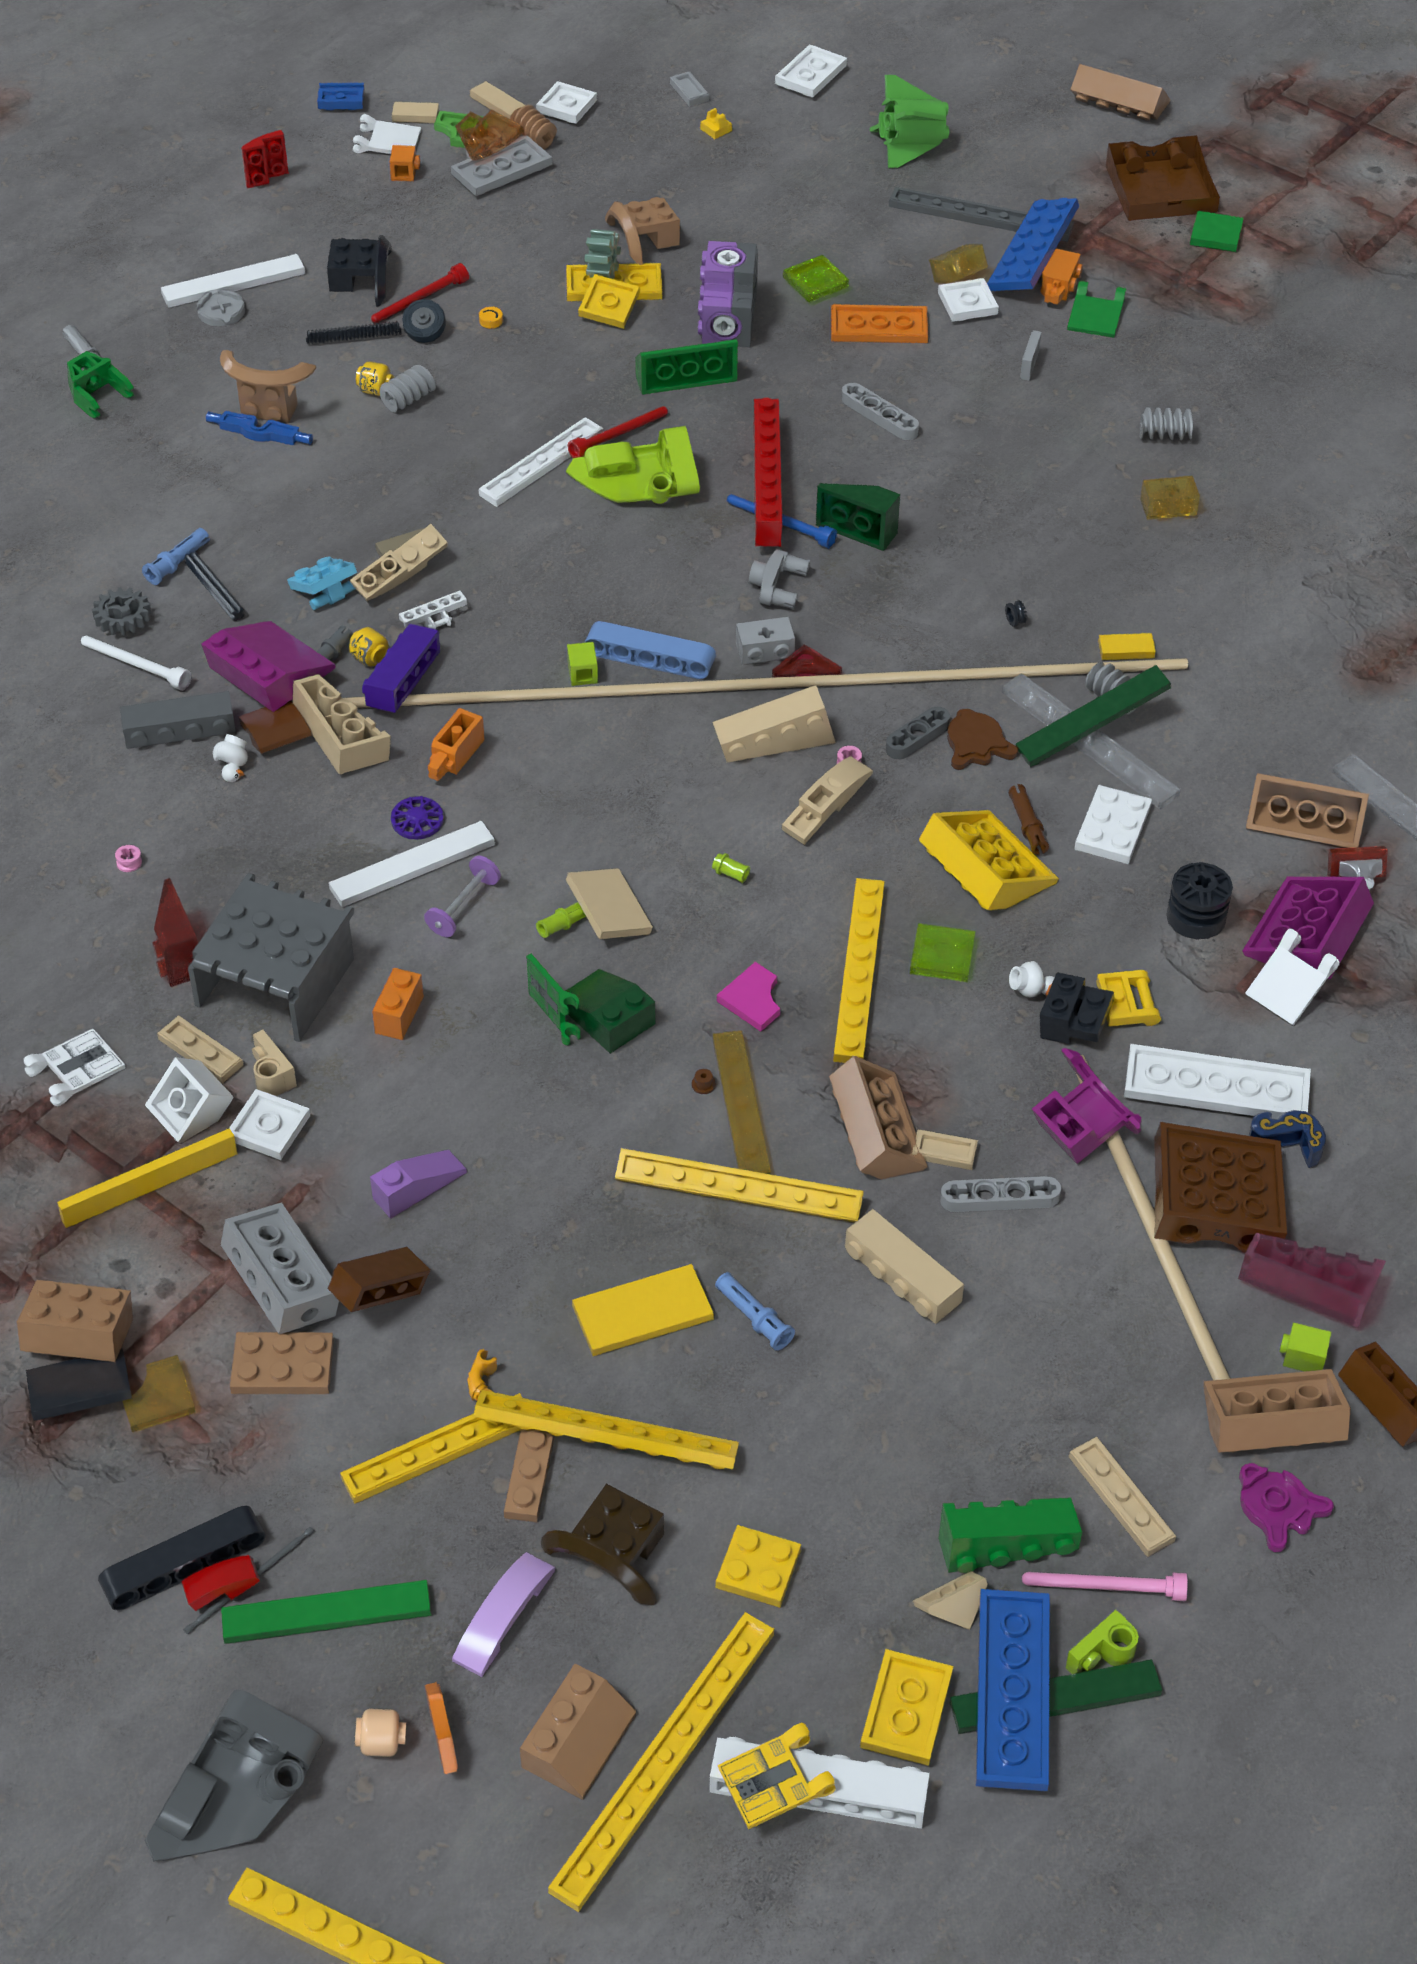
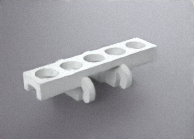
[399,591,467,629]

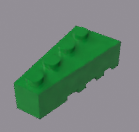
[938,1497,1082,1573]

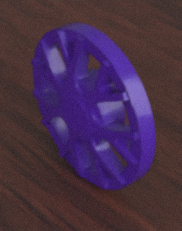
[391,796,444,840]

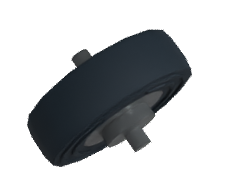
[402,299,446,343]

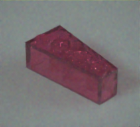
[1238,1233,1386,1328]

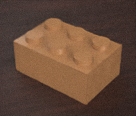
[17,1280,133,1362]

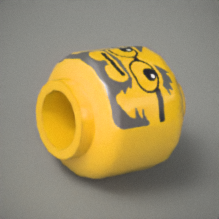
[356,361,394,396]
[349,627,389,667]

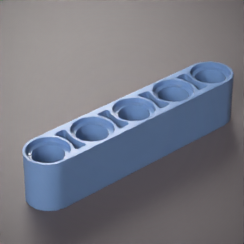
[584,621,716,679]

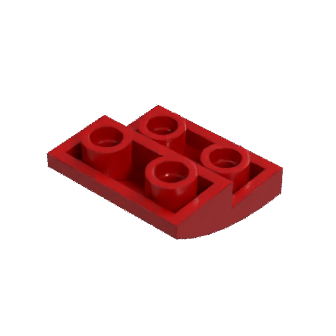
[241,130,289,189]

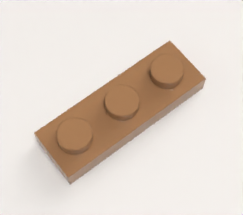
[504,1429,555,1522]

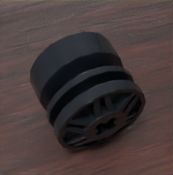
[1166,862,1233,940]

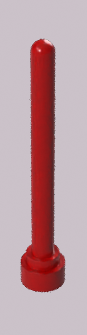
[371,263,469,324]
[567,406,668,458]

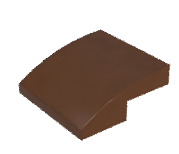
[238,701,312,754]

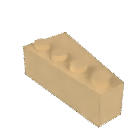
[293,674,391,774]
[713,685,836,762]

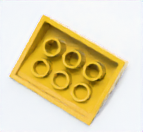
[919,810,1059,910]

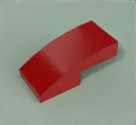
[181,1555,260,1611]

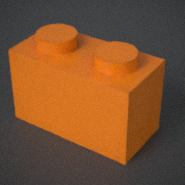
[372,968,424,1040]

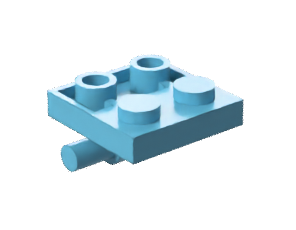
[287,557,357,610]

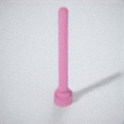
[1022,1572,1187,1601]

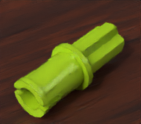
[536,902,586,938]

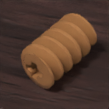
[510,104,557,150]

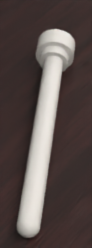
[81,636,192,691]

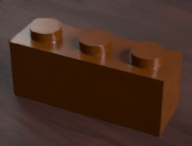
[327,1247,431,1312]
[1338,1341,1417,1447]

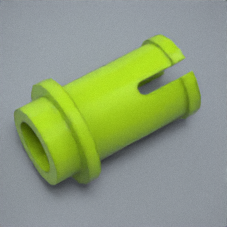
[712,853,750,883]

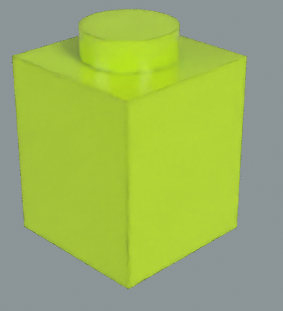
[567,642,598,686]
[1279,1322,1331,1372]

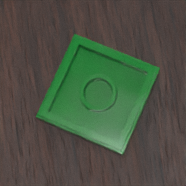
[1190,211,1244,252]

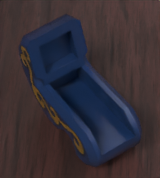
[1249,1110,1326,1168]

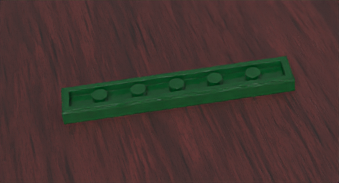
[1016,665,1171,767]
[950,1659,1162,1734]

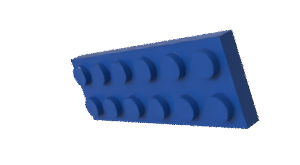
[987,198,1079,291]
[976,1589,1050,1791]

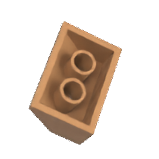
[520,1664,636,1800]

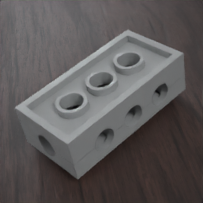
[221,1202,339,1335]

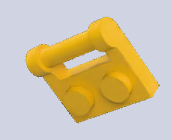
[1096,970,1161,1026]

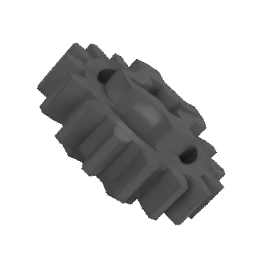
[92,587,151,636]

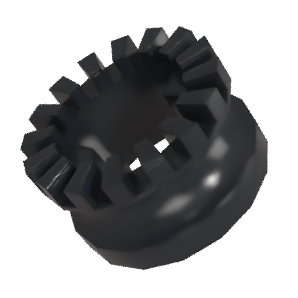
[1005,600,1027,626]

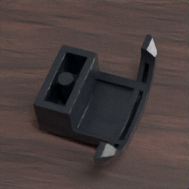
[327,235,392,307]

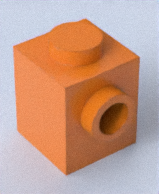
[389,145,420,181]

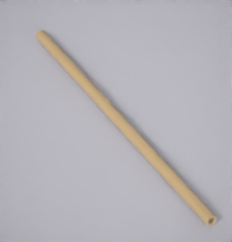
[1075,1055,1230,1380]

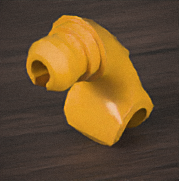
[467,1349,497,1401]

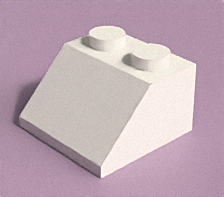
[145,1057,234,1143]

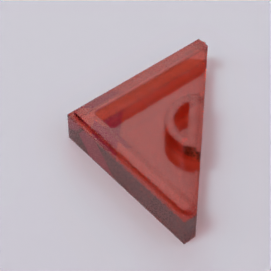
[772,644,842,678]

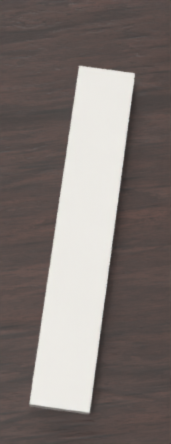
[161,254,305,308]
[479,417,603,507]
[329,821,495,907]

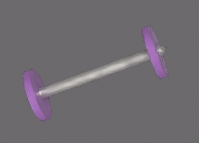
[424,856,501,937]

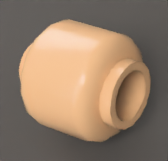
[355,1709,406,1757]

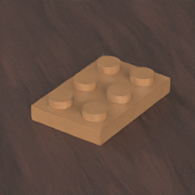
[230,1332,334,1394]

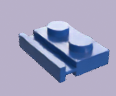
[317,83,365,110]

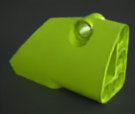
[566,426,700,504]

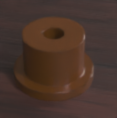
[692,1069,716,1094]

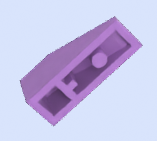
[370,1150,467,1219]

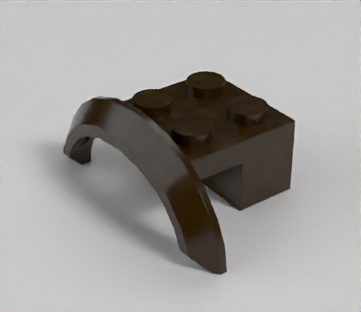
[541,1483,664,1606]

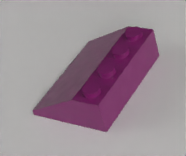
[201,621,336,712]
[1242,876,1374,979]

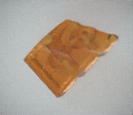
[455,109,525,160]

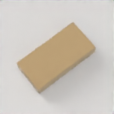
[392,102,439,123]
[912,1129,978,1170]

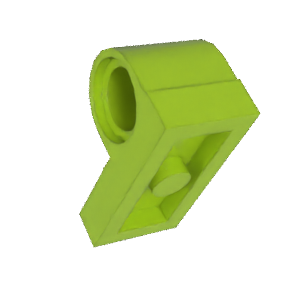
[1066,1610,1139,1674]

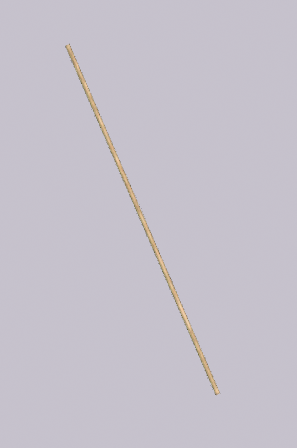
[342,658,1188,708]

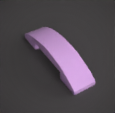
[452,1552,555,1677]

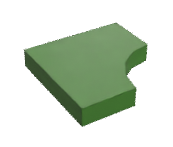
[434,111,484,148]

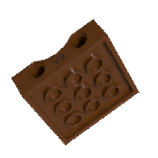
[1106,135,1220,221]
[1154,1122,1287,1258]

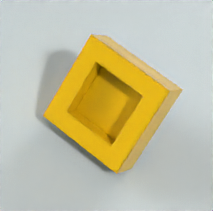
[700,108,732,139]

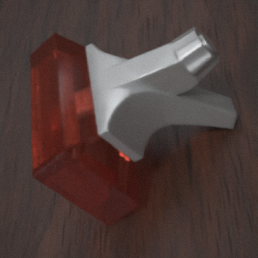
[1327,846,1388,891]

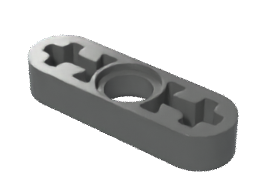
[886,706,950,759]

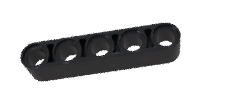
[98,1505,266,1610]

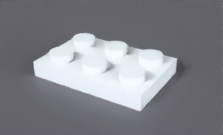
[775,44,847,97]
[1074,785,1152,864]

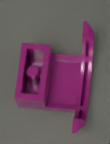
[1032,1048,1142,1164]

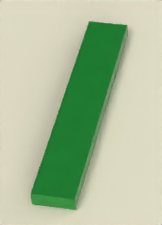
[221,1580,431,1644]

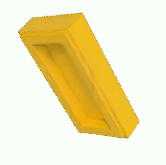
[1098,633,1156,660]

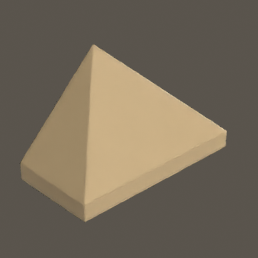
[913,1572,988,1630]

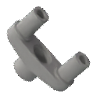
[748,549,810,610]

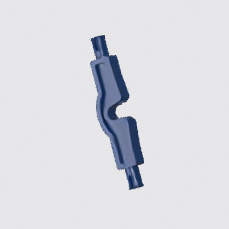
[206,411,313,445]

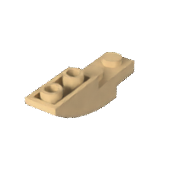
[350,524,448,601]
[782,756,873,845]

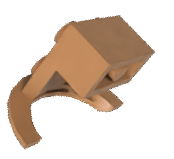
[605,197,680,265]
[220,350,316,423]

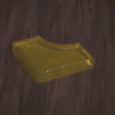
[123,1355,196,1432]

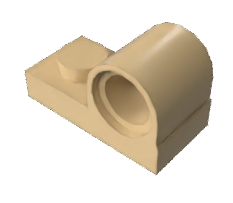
[252,1030,297,1096]

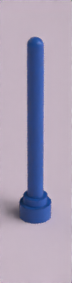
[727,494,837,549]

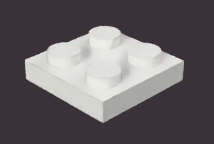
[536,81,597,124]
[938,278,999,322]
[230,1089,310,1160]

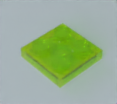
[783,255,849,302]
[910,923,976,982]

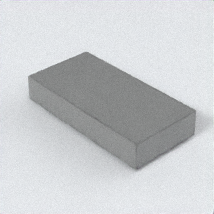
[670,72,709,107]
[1020,330,1042,381]

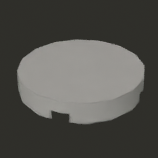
[197,290,245,327]

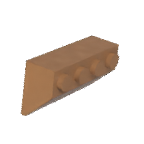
[1070,64,1170,121]
[1246,773,1369,849]
[829,1056,927,1179]
[1203,1369,1351,1453]

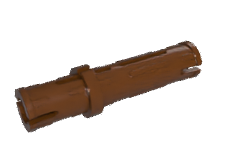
[1008,784,1049,855]

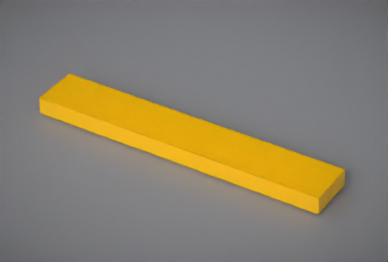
[57,1128,237,1228]
[340,1393,523,1504]

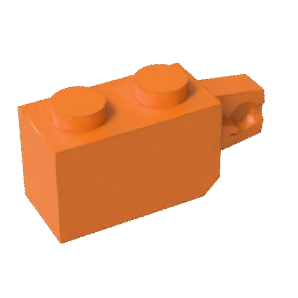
[1040,249,1083,305]
[428,708,485,781]

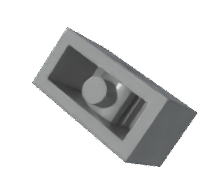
[736,617,795,665]

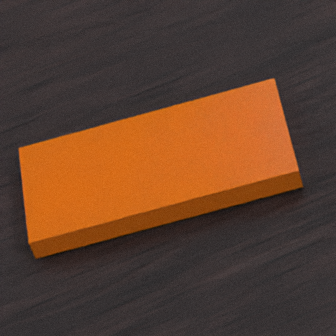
[831,304,928,343]

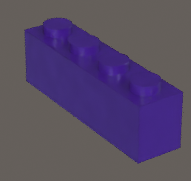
[362,624,440,713]

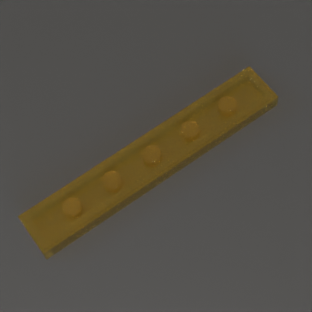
[713,1030,771,1175]

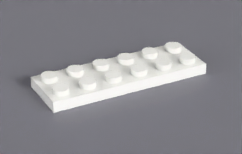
[1124,1044,1311,1119]

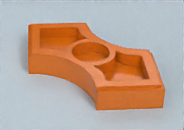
[425,1682,458,1774]

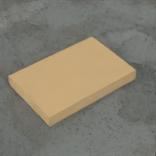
[566,868,653,939]

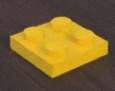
[578,274,640,329]
[715,1525,801,1608]

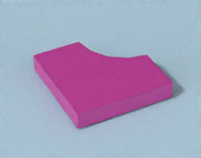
[717,962,781,1032]

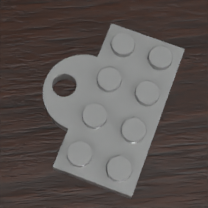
[451,135,552,196]

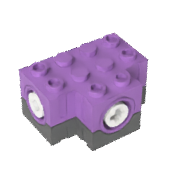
[698,241,758,347]

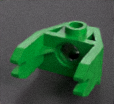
[67,351,134,418]

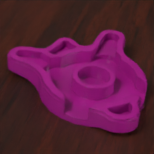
[1239,1463,1334,1552]

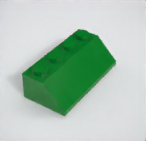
[635,339,738,395]

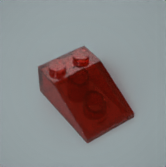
[152,878,198,987]

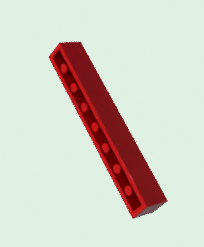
[753,398,782,547]

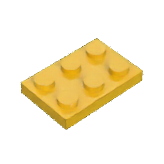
[860,1649,953,1766]

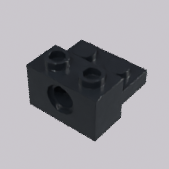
[1040,972,1114,1044]

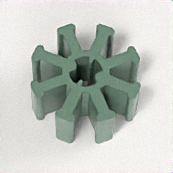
[585,229,621,279]

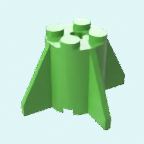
[870,75,949,168]

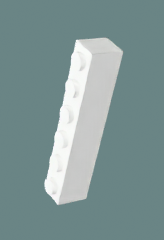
[710,1737,929,1829]

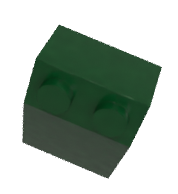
[816,483,900,551]
[565,969,656,1054]

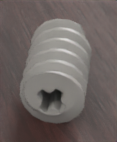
[380,365,436,413]
[1140,407,1193,440]
[1085,662,1136,715]

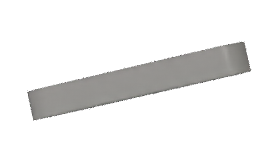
[841,383,919,440]
[940,1176,1061,1212]

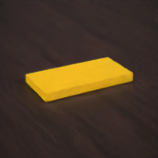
[566,263,662,301]
[572,1264,714,1356]

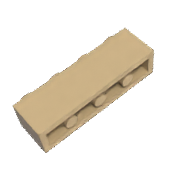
[845,1209,964,1324]

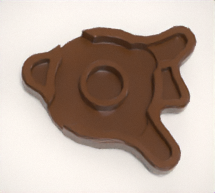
[947,709,1018,770]

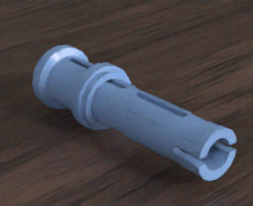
[142,528,210,585]
[715,1272,795,1350]

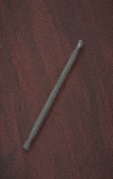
[183,1527,314,1634]

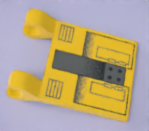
[717,1723,835,1830]

